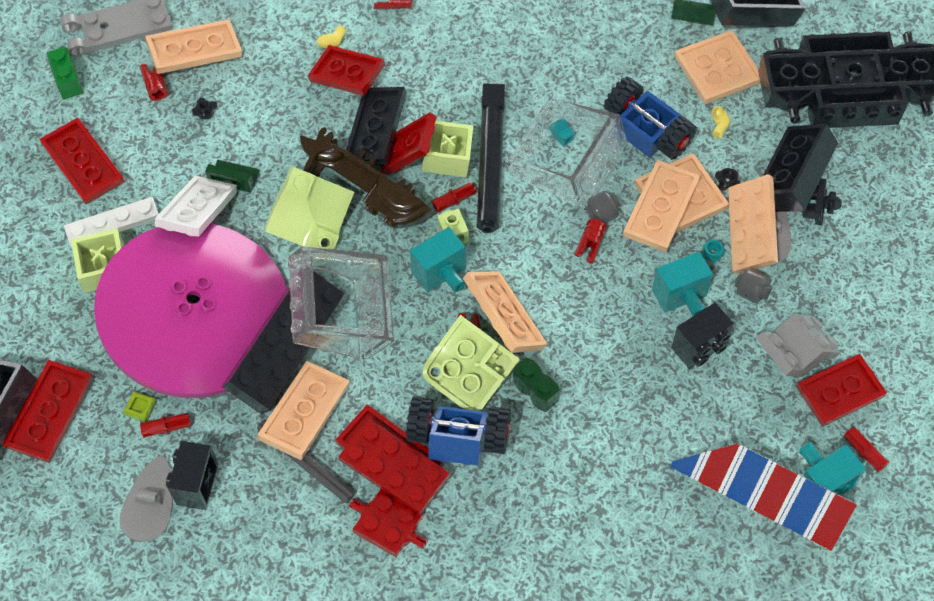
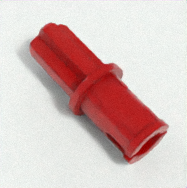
[431,182,476,213]
[140,413,191,438]
[844,427,889,473]

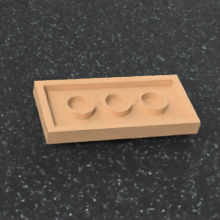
[145,20,242,74]
[623,160,700,252]
[728,174,778,274]
[463,271,547,353]
[257,361,350,461]

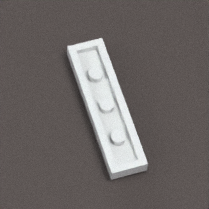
[64,197,158,248]

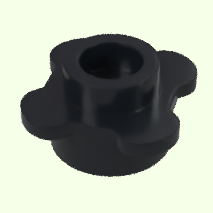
[192,98,217,119]
[715,168,740,191]

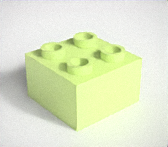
[422,121,473,177]
[71,229,124,293]

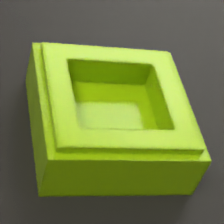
[123,391,157,422]

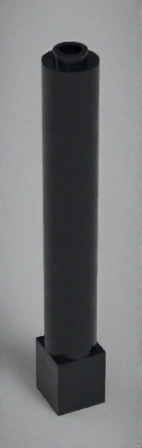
[476,83,505,233]

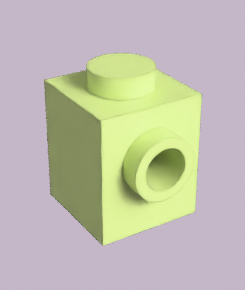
[437,209,469,244]

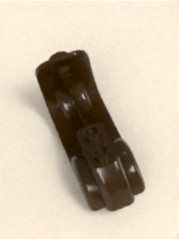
[300,127,432,229]

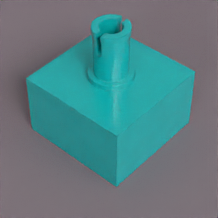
[410,227,466,293]
[652,251,713,317]
[799,442,866,496]

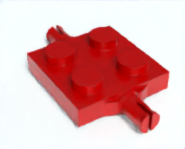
[349,489,428,558]

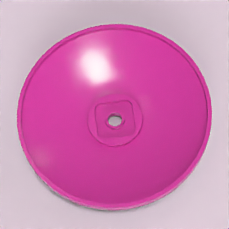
[94,224,287,398]

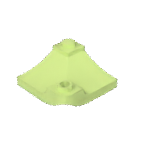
[264,166,354,254]
[423,315,521,411]

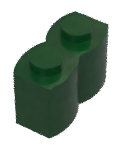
[513,357,560,412]

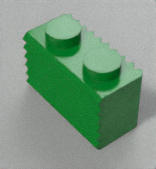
[46,46,83,100]

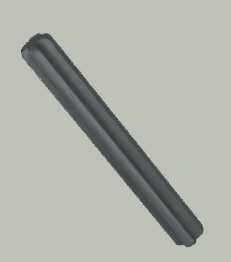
[257,420,354,503]

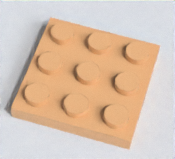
[674,30,760,105]
[634,153,729,233]

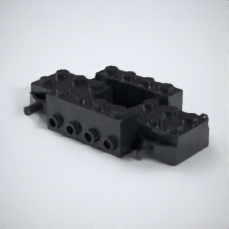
[758,31,934,128]

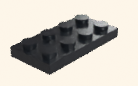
[346,87,407,165]

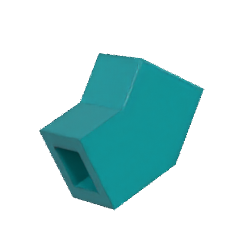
[548,119,575,147]

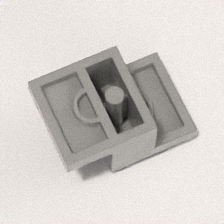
[756,314,841,377]

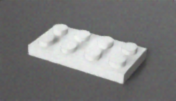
[155,176,237,237]

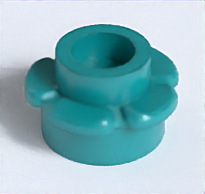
[702,240,725,262]

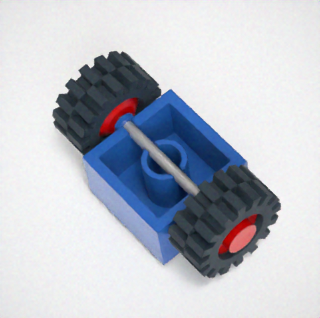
[604,76,697,160]
[406,396,511,466]

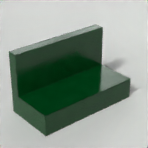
[671,0,716,26]
[205,159,260,193]

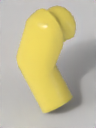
[317,26,347,48]
[711,106,730,139]

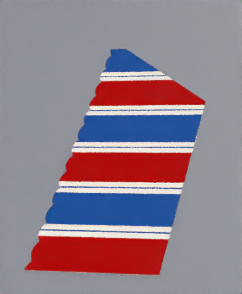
[670,443,857,551]

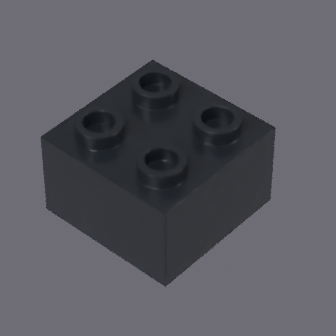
[671,302,734,369]
[166,441,219,510]

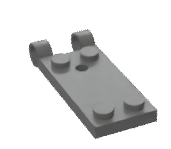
[60,0,173,57]

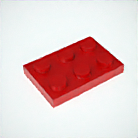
[307,45,385,96]
[380,112,437,175]
[796,354,887,427]

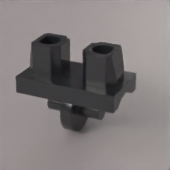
[802,178,842,226]

